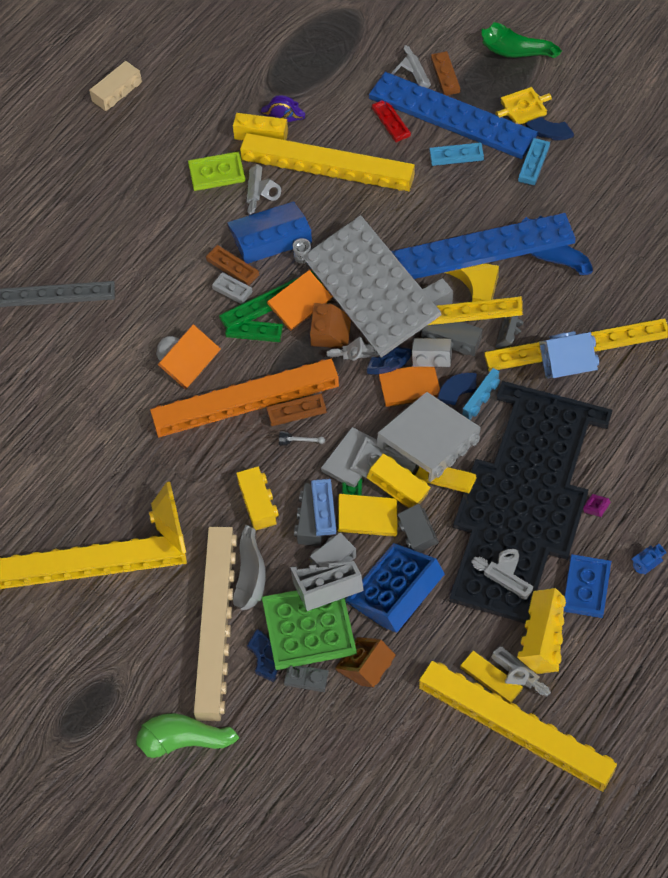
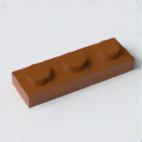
[431,51,460,96]
[206,245,259,286]
[267,394,327,426]

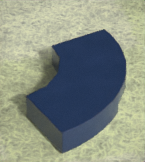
[526,116,574,140]
[367,347,412,374]
[437,373,477,405]
[247,629,278,682]

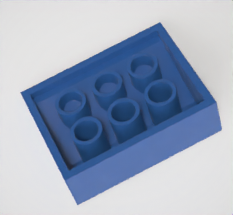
[227,201,312,264]
[345,543,445,633]

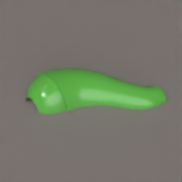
[136,713,239,758]

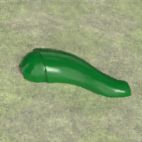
[481,22,562,58]

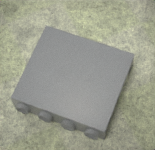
[377,392,481,482]

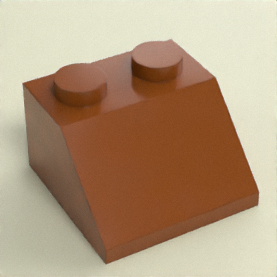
[310,303,351,348]
[335,637,396,688]

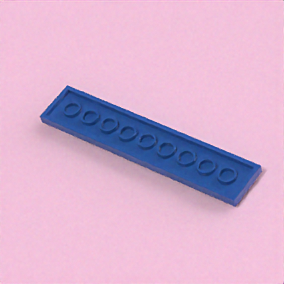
[369,72,538,159]
[391,213,575,279]

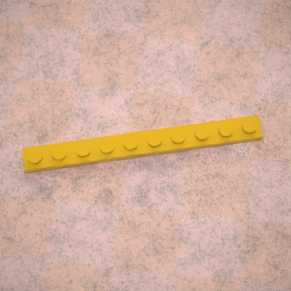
[484,318,668,372]

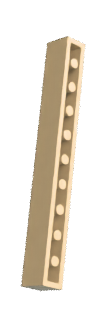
[194,527,237,721]

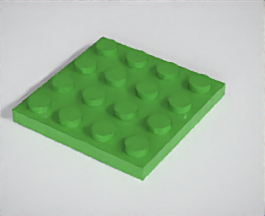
[262,590,357,670]

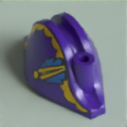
[261,95,306,122]

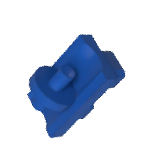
[632,544,667,574]

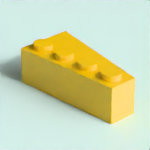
[517,588,566,674]

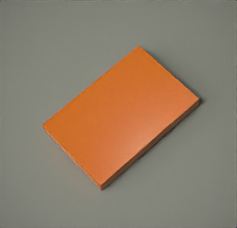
[267,270,333,331]
[158,324,221,390]
[378,366,440,407]

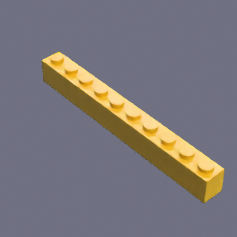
[240,133,415,192]
[0,534,187,589]
[419,661,617,792]

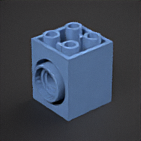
[539,331,599,378]

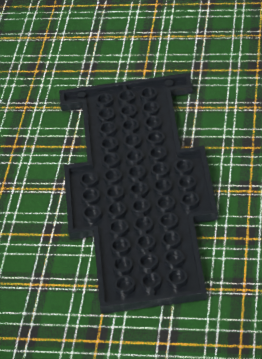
[449,381,613,624]

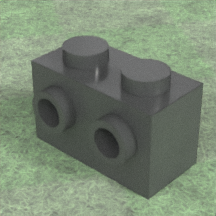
[398,504,439,552]

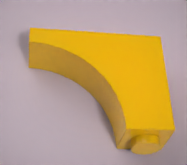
[444,263,499,302]

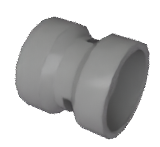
[293,238,311,264]

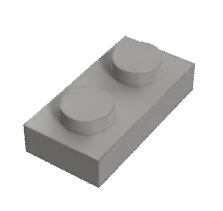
[212,272,253,304]

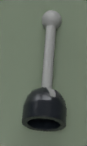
[279,430,325,446]

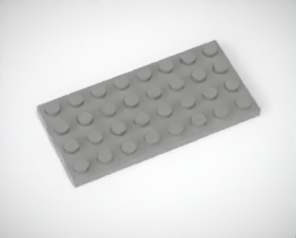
[302,215,442,357]

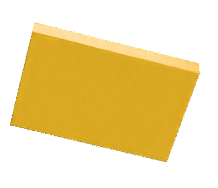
[338,494,397,537]

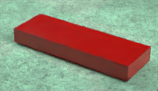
[372,101,411,142]

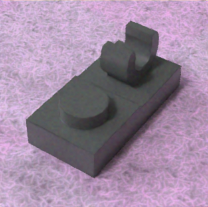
[495,316,523,349]
[284,666,329,692]

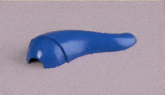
[522,216,593,275]

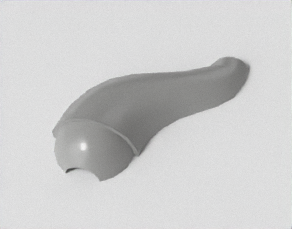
[233,525,266,610]

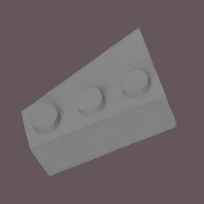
[290,561,364,611]

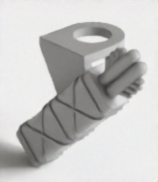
[391,45,431,88]
[247,164,281,215]
[326,337,389,361]
[471,549,533,599]
[491,647,551,696]

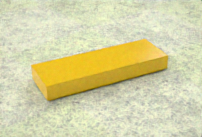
[415,467,477,493]
[461,651,523,704]

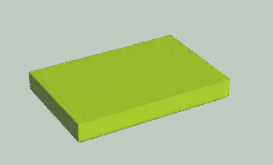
[188,151,245,191]

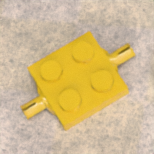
[496,87,552,124]

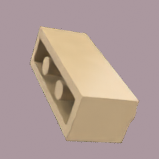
[89,61,142,111]

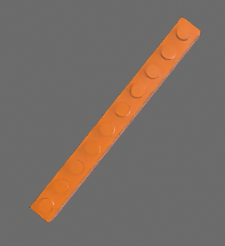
[150,358,339,438]

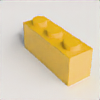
[233,113,288,140]
[367,453,431,508]
[236,466,279,530]

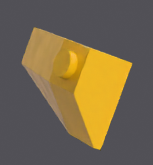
[149,482,186,553]

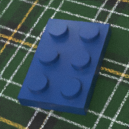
[564,554,611,618]

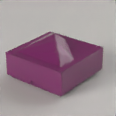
[583,494,611,517]

